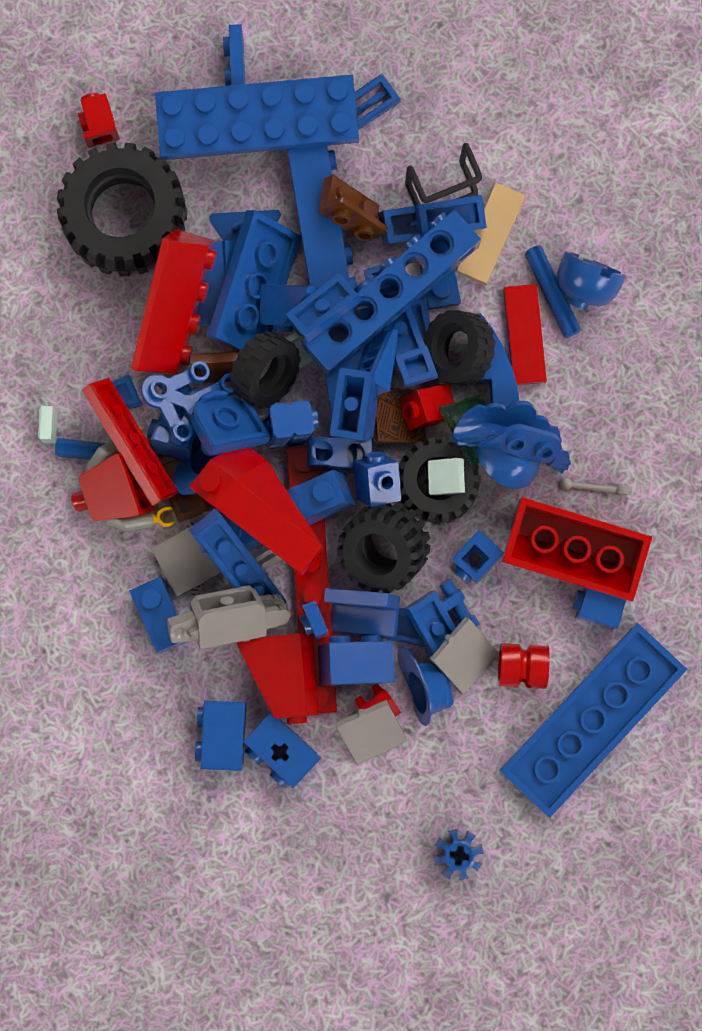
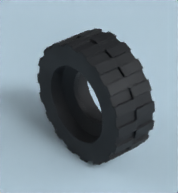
[423,310,496,386]
[230,331,301,409]

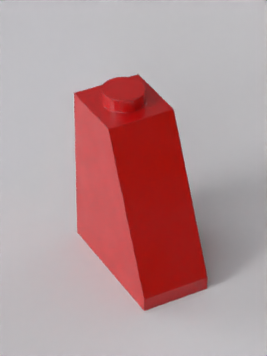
[237,633,319,725]

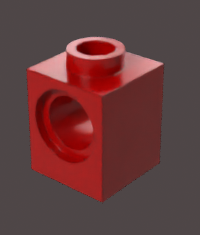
[399,384,458,431]

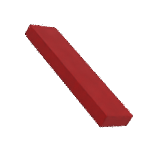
[82,378,178,506]

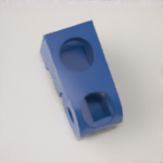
[307,437,372,473]

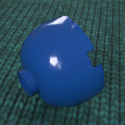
[557,251,626,310]

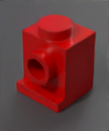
[78,93,120,148]

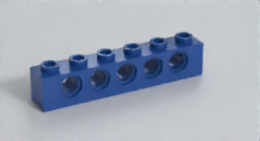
[302,209,481,377]

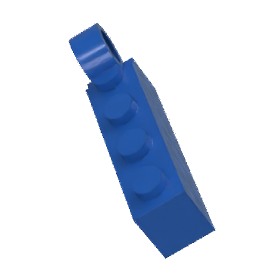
[199,470,356,553]

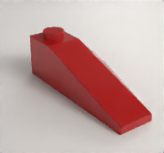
[189,447,324,575]

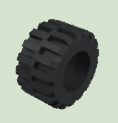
[399,437,481,525]
[337,502,431,593]

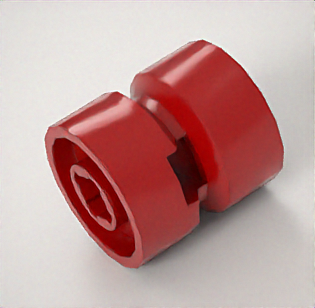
[498,643,550,689]

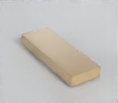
[456,183,526,286]

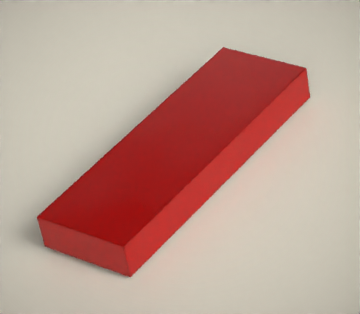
[503,284,547,386]

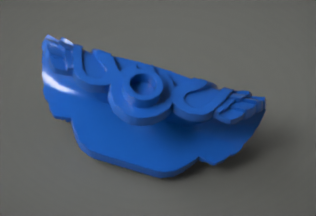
[452,401,571,489]

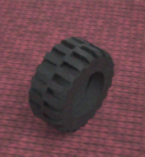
[57,142,187,276]

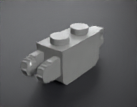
[167,586,291,649]

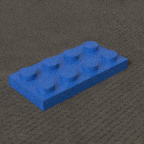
[207,210,301,351]

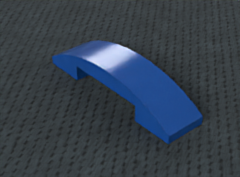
[363,264,438,388]

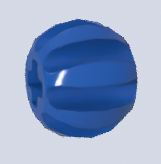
[433,829,484,881]

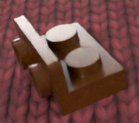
[318,174,388,243]

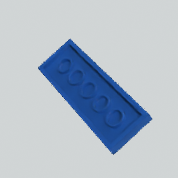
[155,74,359,160]
[499,623,687,818]

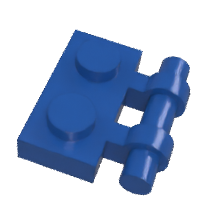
[404,579,479,657]

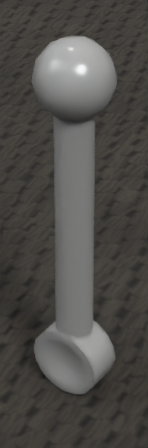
[560,478,629,495]

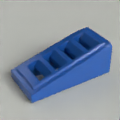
[356,328,398,396]

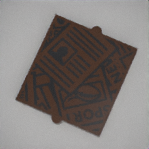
[374,388,426,444]

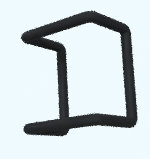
[405,143,483,206]

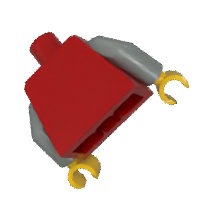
[71,427,175,532]

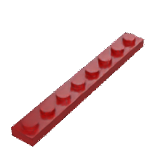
[287,446,337,714]

